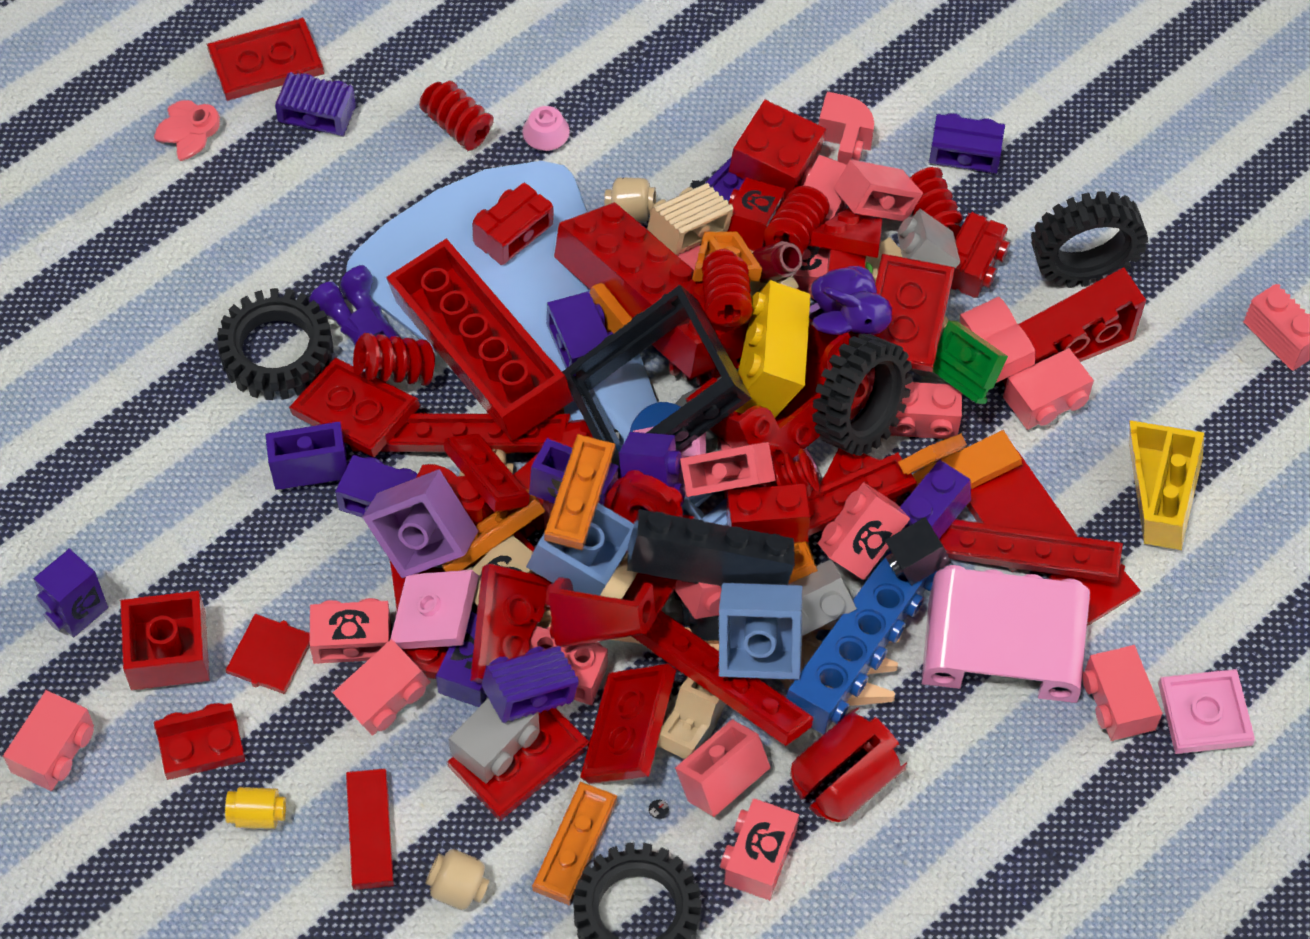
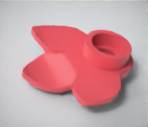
[154,100,220,161]

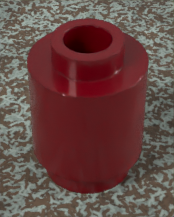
[752,241,802,283]

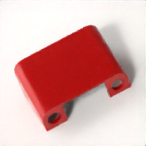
[686,319,869,466]
[546,515,695,647]

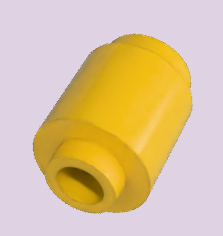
[225,787,286,829]

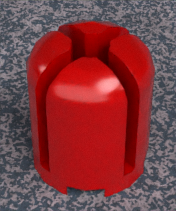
[790,708,907,823]

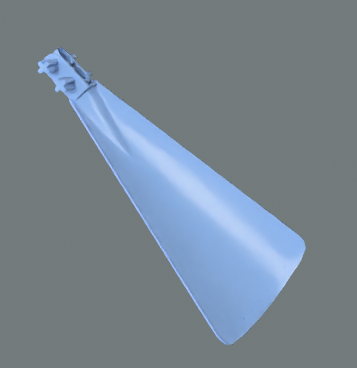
[346,161,728,526]

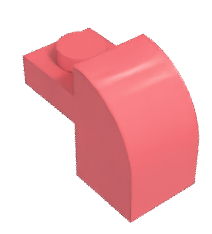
[819,92,874,164]

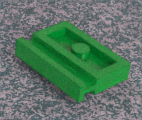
[933,320,1008,404]

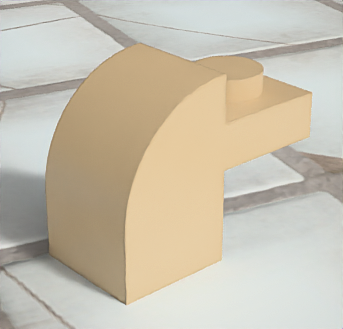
[657,677,725,759]

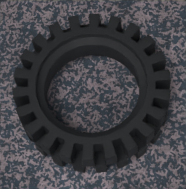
[1031,191,1148,287]
[217,288,334,400]
[812,333,912,456]
[573,842,701,939]

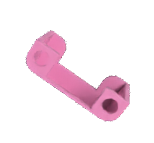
[921,565,1090,703]

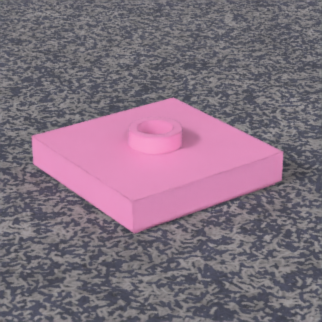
[390,570,479,649]
[1158,669,1255,754]

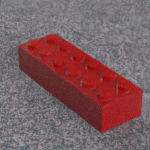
[554,202,750,379]
[386,238,574,442]

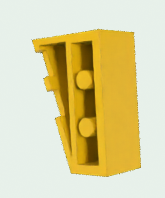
[736,280,811,417]
[1129,420,1204,550]

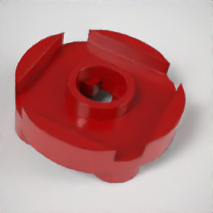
[604,470,683,524]

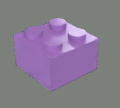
[362,469,478,578]

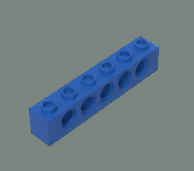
[786,549,939,734]

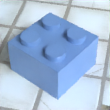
[526,503,634,595]
[719,583,802,680]

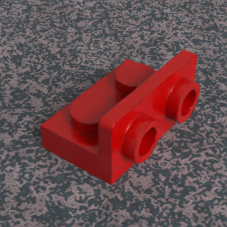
[153,703,246,780]

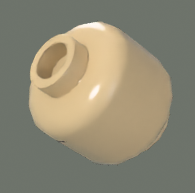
[604,177,656,223]
[425,849,490,910]

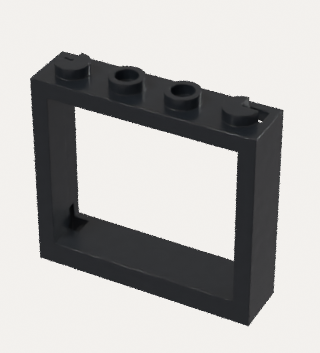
[562,285,752,479]

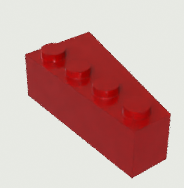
[1002,267,1146,387]

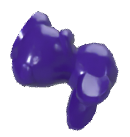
[811,266,892,335]

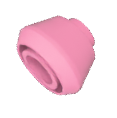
[523,106,569,151]

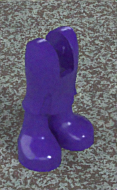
[309,265,401,345]

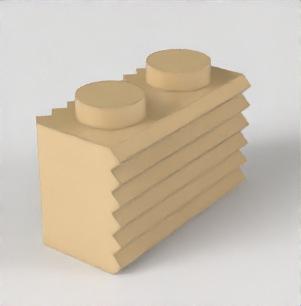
[647,183,733,256]

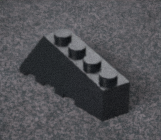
[627,509,795,588]

